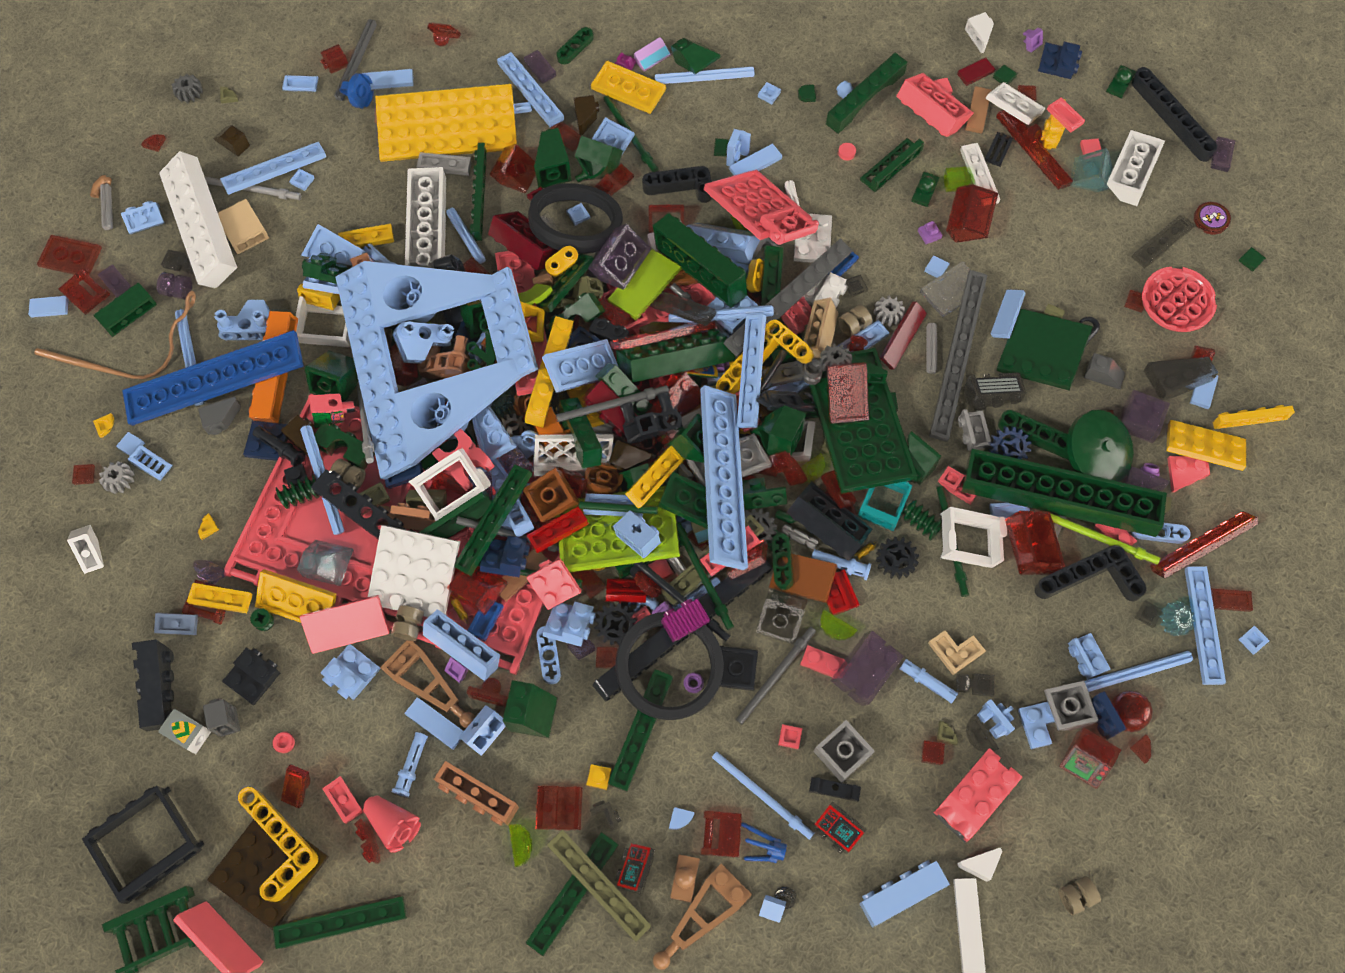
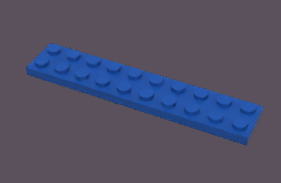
[122,330,304,426]

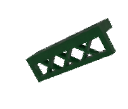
[860,138,924,192]
[418,491,493,539]

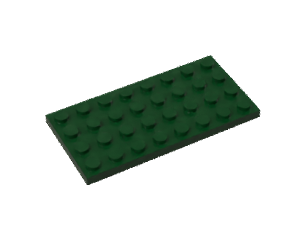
[803,347,917,494]

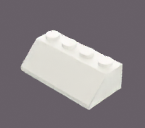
[1107,130,1165,206]

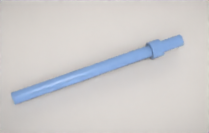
[712,752,815,840]

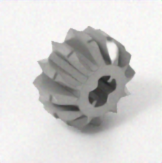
[874,295,905,327]
[99,461,134,494]

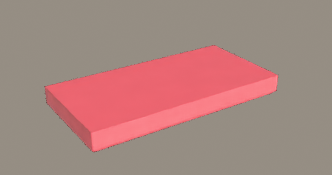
[300,595,390,654]
[173,901,264,973]

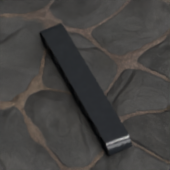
[1132,67,1217,162]

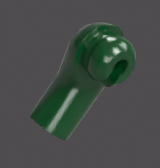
[775,509,796,524]

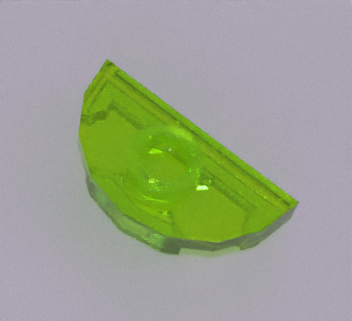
[791,453,825,483]
[820,609,858,641]
[509,824,532,867]

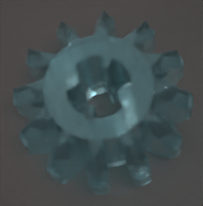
[491,390,514,418]
[1159,602,1196,636]

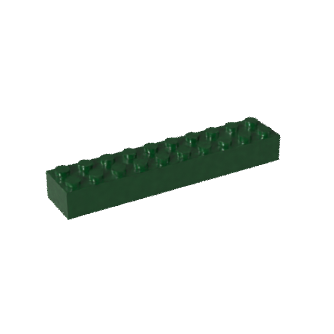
[961,448,1167,537]

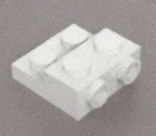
[803,272,848,308]

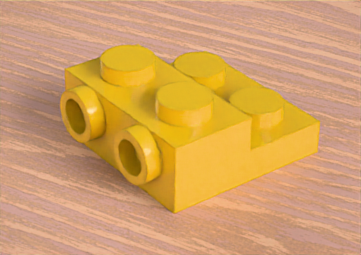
[1040,99,1066,149]

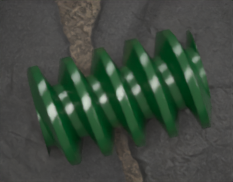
[276,474,320,509]
[900,499,942,541]

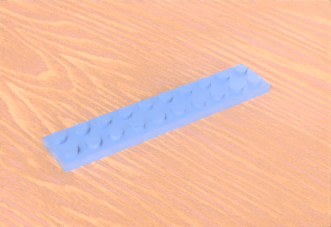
[700,385,748,570]

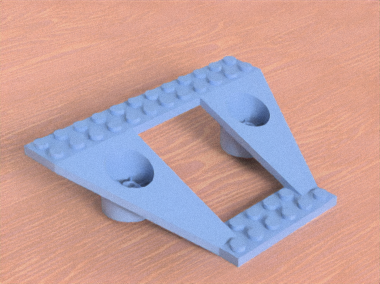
[335,261,538,480]

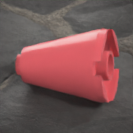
[363,795,421,853]

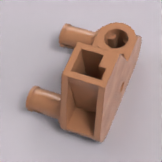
[417,335,475,379]

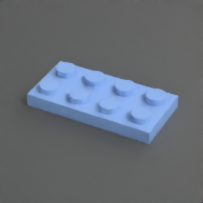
[542,339,619,393]

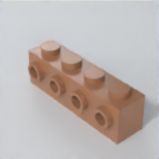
[434,761,519,826]

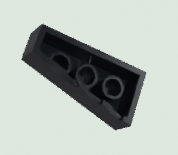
[132,639,174,731]

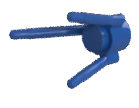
[741,822,787,863]

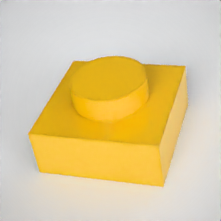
[586,764,612,790]

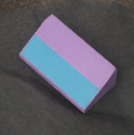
[634,37,671,72]

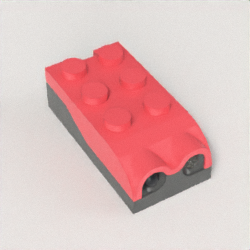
[932,748,1022,843]

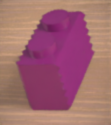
[661,599,710,643]

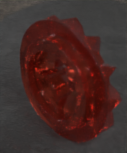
[634,570,661,598]

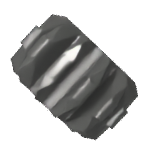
[172,73,203,103]
[819,343,852,376]

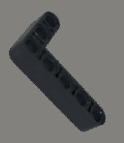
[1035,545,1147,602]

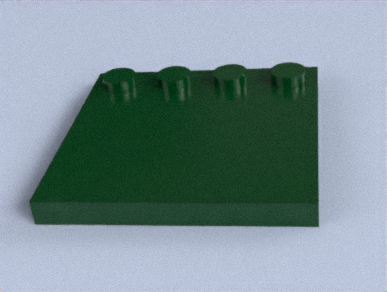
[997,308,1093,391]

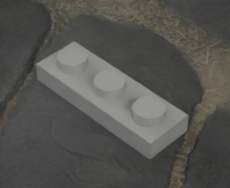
[417,152,472,176]

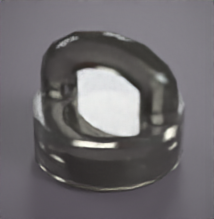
[774,886,797,909]

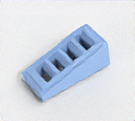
[128,444,172,481]
[506,498,534,537]

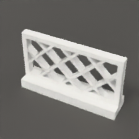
[533,434,614,476]

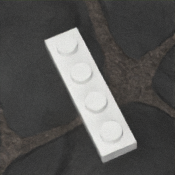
[960,143,1000,207]

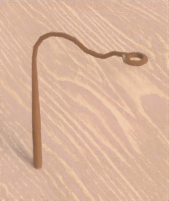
[35,291,196,379]

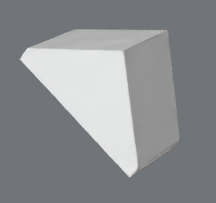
[957,847,1002,882]

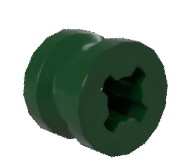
[250,608,274,631]

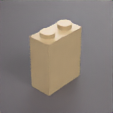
[218,199,269,255]

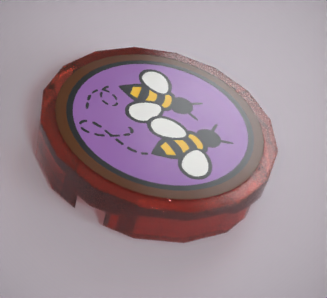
[1194,202,1231,235]

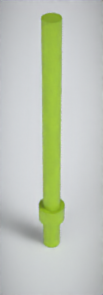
[1045,512,1160,564]

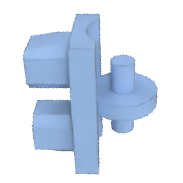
[977,699,1015,739]

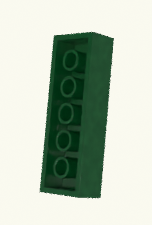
[653,213,747,308]
[616,328,735,382]

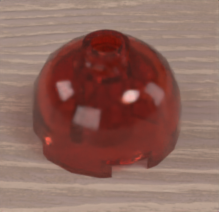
[1111,690,1153,732]

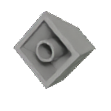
[1044,681,1098,731]

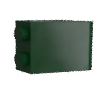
[534,128,572,188]
[304,350,359,402]
[503,680,558,738]

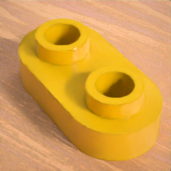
[545,246,578,277]
[746,258,763,293]

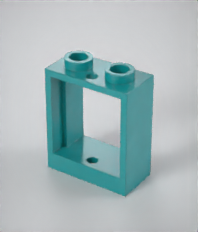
[858,481,913,532]

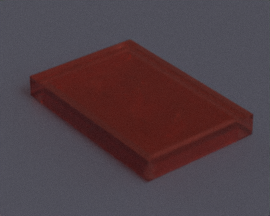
[37,235,102,277]
[827,362,869,423]

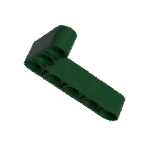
[998,410,1093,461]

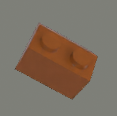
[523,468,579,522]

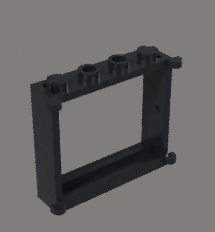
[82,786,205,904]

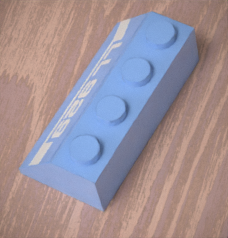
[687,223,760,264]

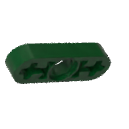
[556,27,594,65]
[772,533,794,590]

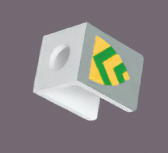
[158,709,211,754]

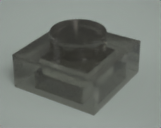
[1135,600,1163,628]

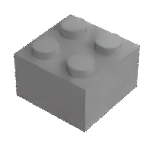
[813,720,875,783]

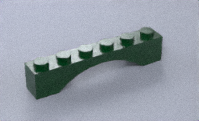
[826,53,908,134]

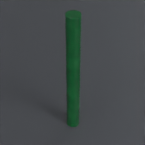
[579,501,658,514]

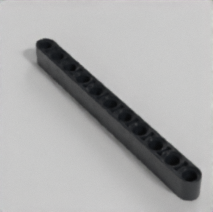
[592,553,773,702]

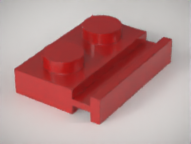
[826,569,860,616]
[606,579,646,603]

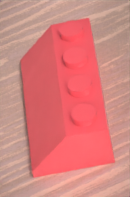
[896,73,974,137]

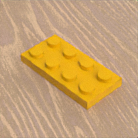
[591,61,666,114]
[1166,419,1246,471]
[255,569,337,623]

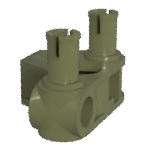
[552,266,604,309]

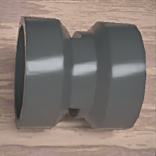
[803,359,823,385]

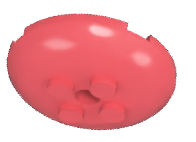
[1142,267,1217,332]

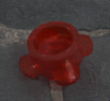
[847,335,868,352]

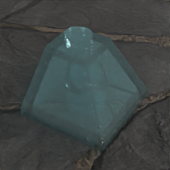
[1070,148,1113,192]
[297,540,353,586]

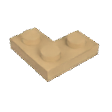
[928,631,986,675]

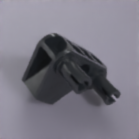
[620,392,683,444]

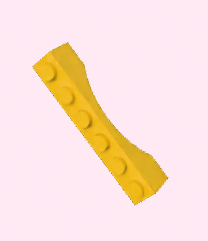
[525,316,574,428]

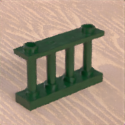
[102,886,196,973]

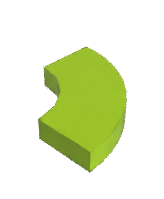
[518,283,553,305]

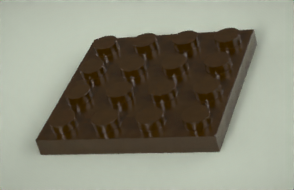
[207,809,329,930]

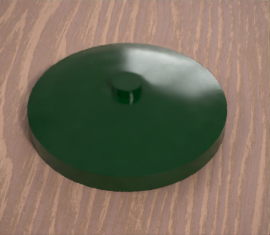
[1067,410,1134,482]

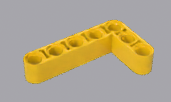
[716,320,814,394]
[238,787,318,902]

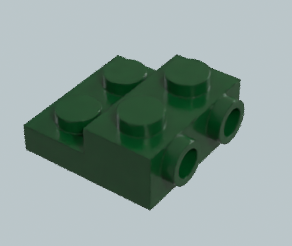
[302,253,350,284]

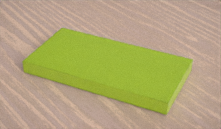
[607,249,681,321]

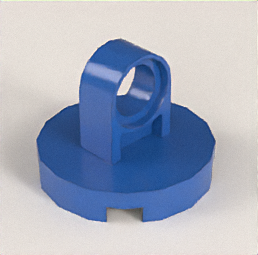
[339,73,374,109]

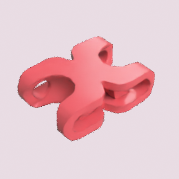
[432,429,495,491]

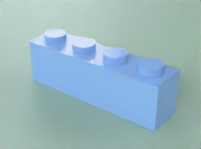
[423,609,500,681]
[859,860,950,927]

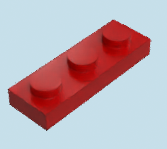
[527,506,589,553]

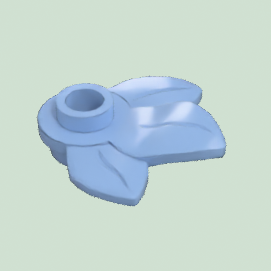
[511,430,544,460]

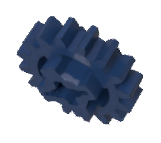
[988,426,1031,459]

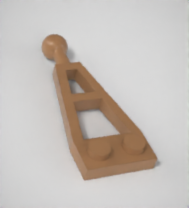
[380,640,475,728]
[653,864,752,970]

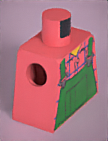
[309,394,355,429]

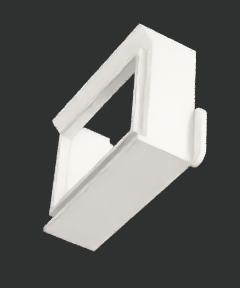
[296,296,350,347]
[409,448,491,521]
[940,507,1007,568]

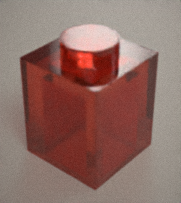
[320,44,348,74]

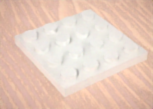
[368,525,460,617]

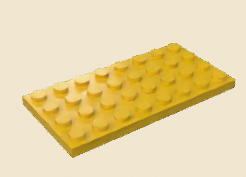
[375,84,518,162]

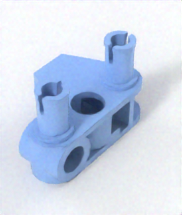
[214,300,270,340]
[393,321,454,364]

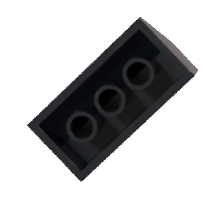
[786,481,873,561]

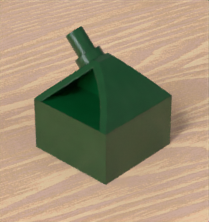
[575,136,623,183]
[750,405,806,464]

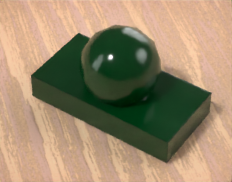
[1106,65,1136,99]
[911,171,940,207]

